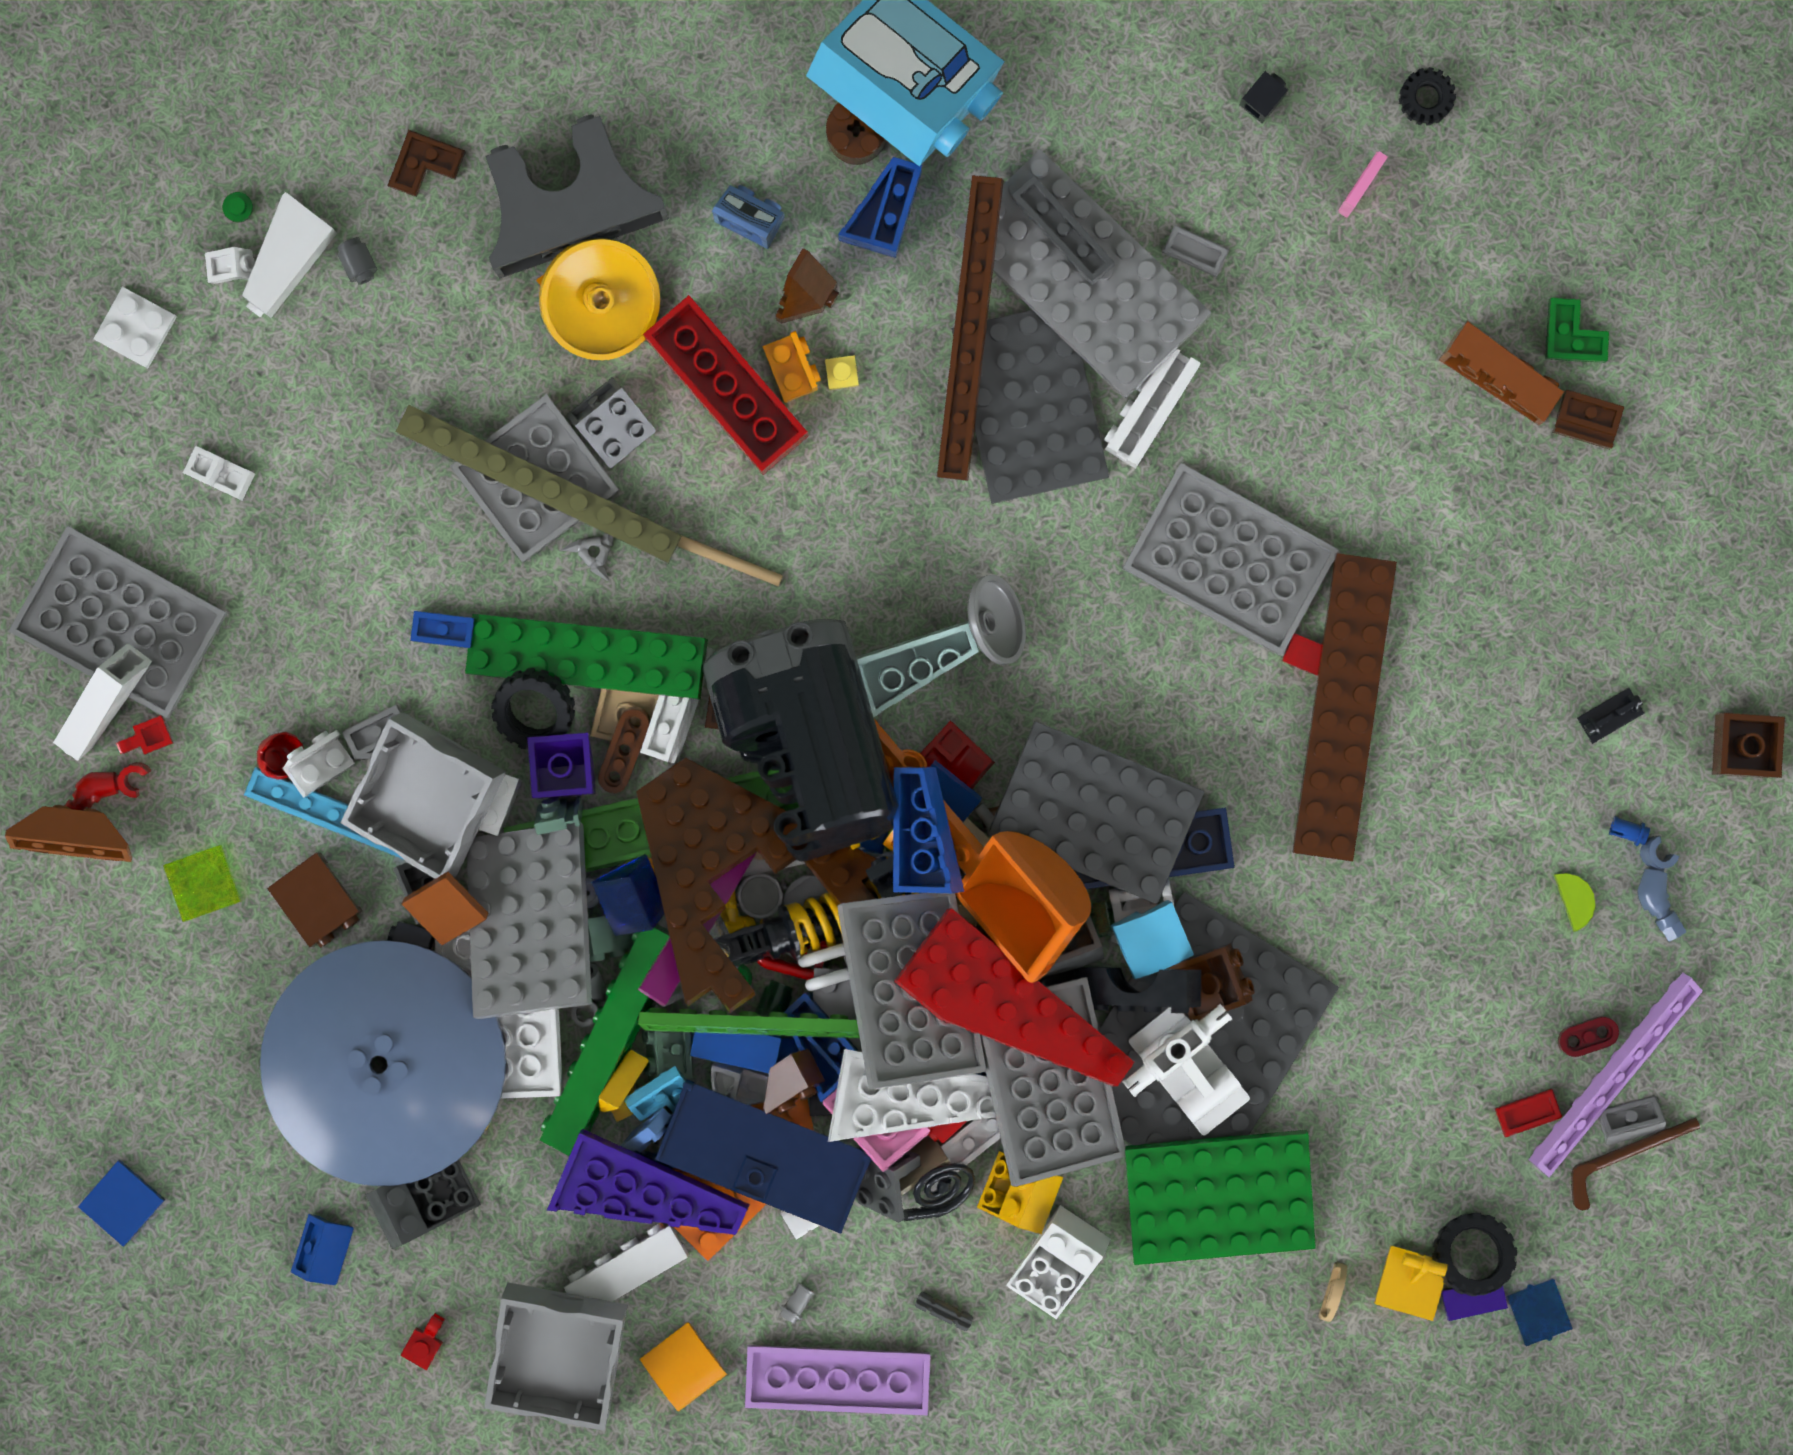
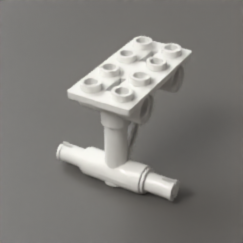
[1122,1004,1250,1135]

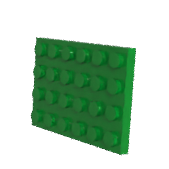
[1125,1130,1316,1265]

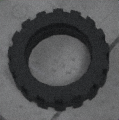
[491,668,575,749]
[1432,1212,1517,1296]

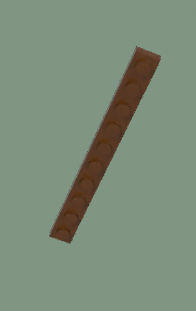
[937,175,1004,481]

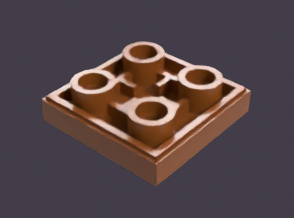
[401,872,489,945]

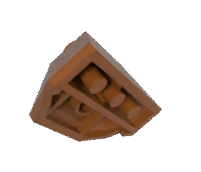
[5,805,133,862]

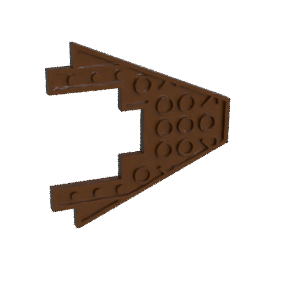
[636,758,876,1013]

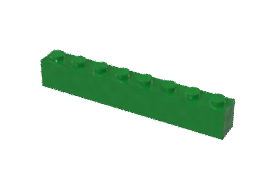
[540,921,670,1156]

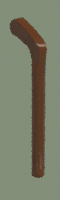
[1571,1117,1700,1211]

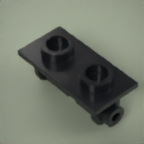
[1577,688,1645,744]

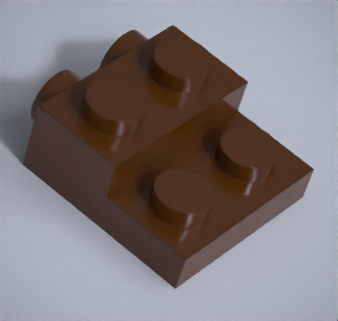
[1170,943,1255,1021]

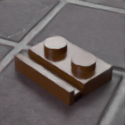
[1552,390,1624,450]

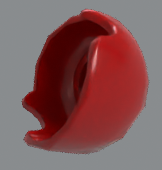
[257,732,304,780]

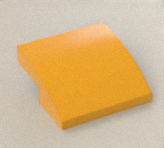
[639,1322,727,1411]

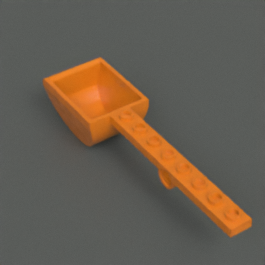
[874,719,1091,983]

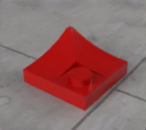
[920,720,995,789]

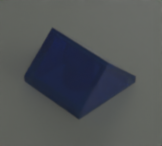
[591,854,664,936]

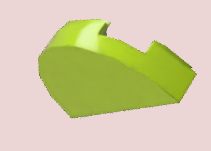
[1554,873,1596,932]

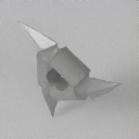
[560,533,613,582]

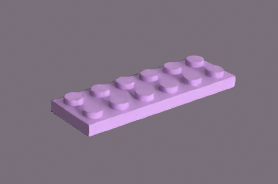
[745,1345,930,1416]

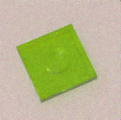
[163,845,241,922]

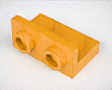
[762,331,821,403]

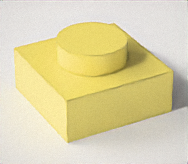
[825,355,859,390]

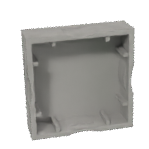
[340,712,506,879]
[484,1282,628,1431]

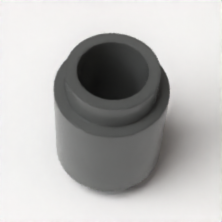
[337,237,378,285]

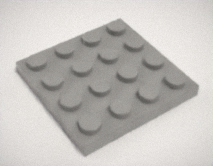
[450,394,619,563]

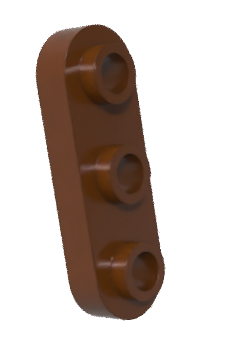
[598,707,651,793]

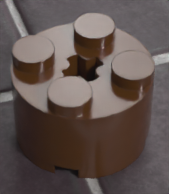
[826,103,886,165]

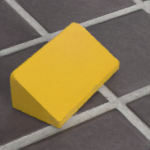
[599,1050,649,1112]

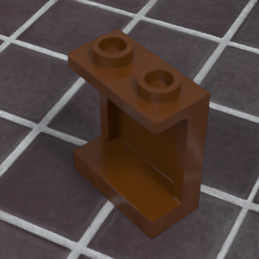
[267,852,363,948]

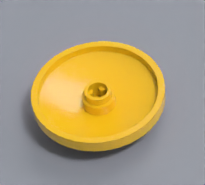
[539,238,660,360]

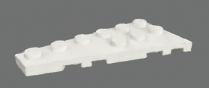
[828,1049,996,1142]

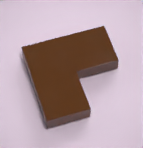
[387,130,466,197]

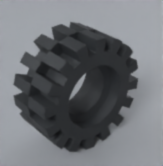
[1399,67,1456,126]

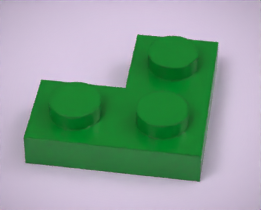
[1545,298,1609,363]

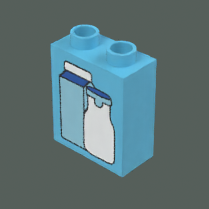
[806,0,1005,167]

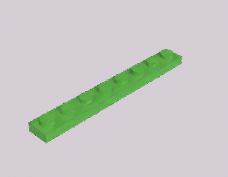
[638,1008,860,1039]

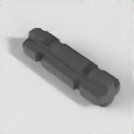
[915,1292,973,1331]

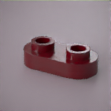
[1558,1016,1619,1057]

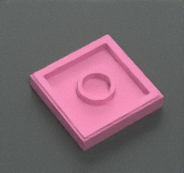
[1338,151,1388,218]

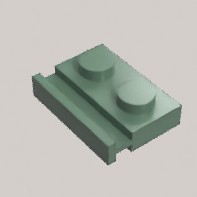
[534,796,583,835]

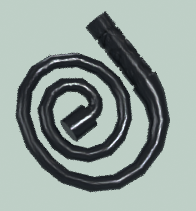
[903,1163,976,1221]

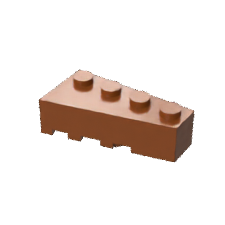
[1439,321,1564,425]

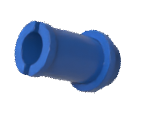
[1609,816,1650,846]

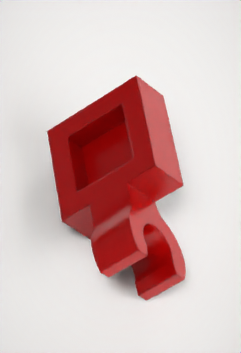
[116,715,174,755]
[400,1313,445,1370]

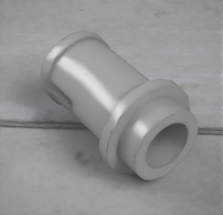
[780,1283,815,1324]

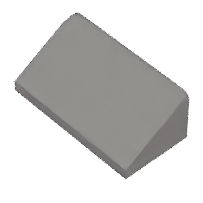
[1599,1096,1666,1146]

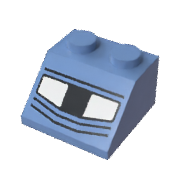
[712,185,785,249]

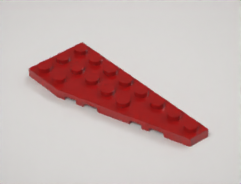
[894,908,1135,1086]

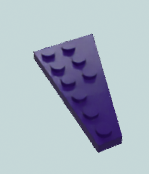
[547,1129,750,1235]

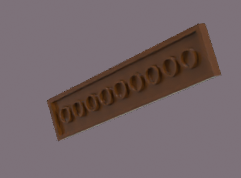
[1292,553,1397,862]

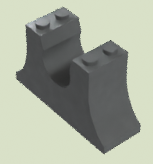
[485,115,669,279]

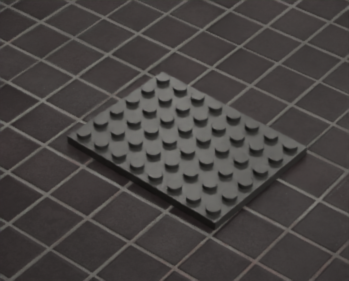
[1099,892,1339,1145]

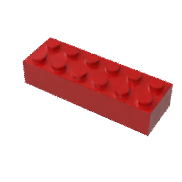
[643,295,809,475]

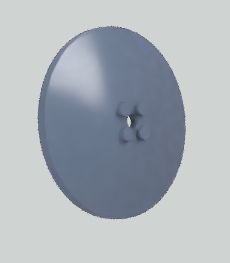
[260,940,506,1186]

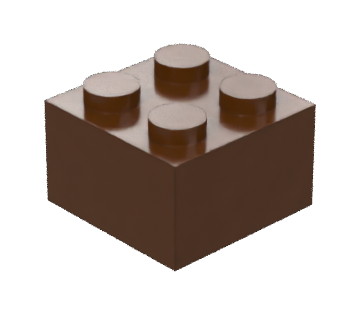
[1712,713,1785,779]

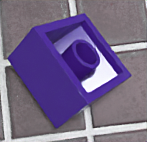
[527,733,596,799]

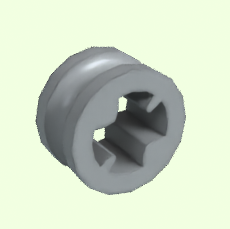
[571,1001,599,1027]

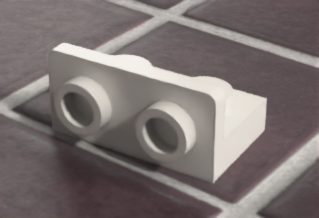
[283,730,355,798]

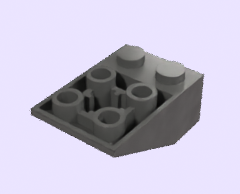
[365,1159,481,1249]

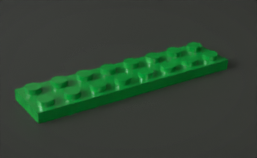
[465,614,708,700]

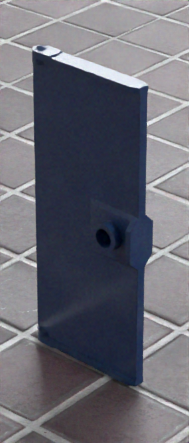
[655,1079,873,1234]

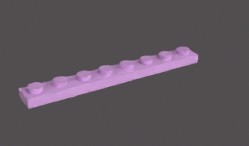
[1528,972,1703,1177]

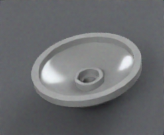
[967,575,1026,665]

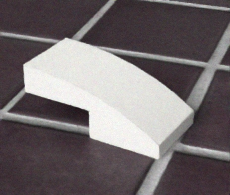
[183,446,255,501]

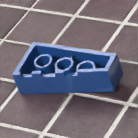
[893,767,964,894]

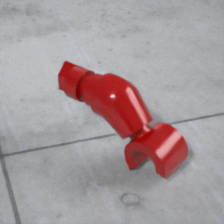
[64,762,151,811]

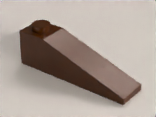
[775,248,839,324]

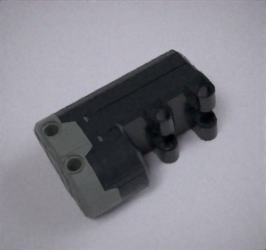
[703,619,899,861]

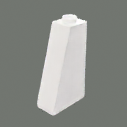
[242,192,337,318]
[53,643,152,761]

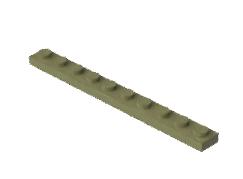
[395,405,682,564]

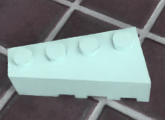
[857,621,979,717]

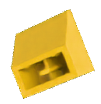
[977,1151,1064,1234]

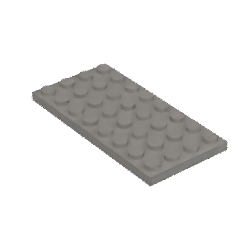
[955,149,1211,399]

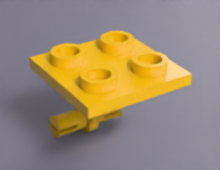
[1374,1245,1448,1321]

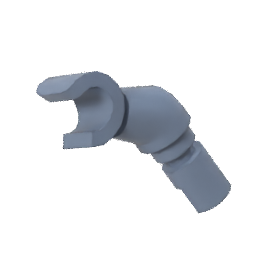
[1637,836,1686,942]

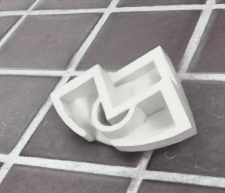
[711,1063,769,1105]

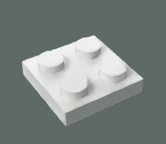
[94,286,177,369]

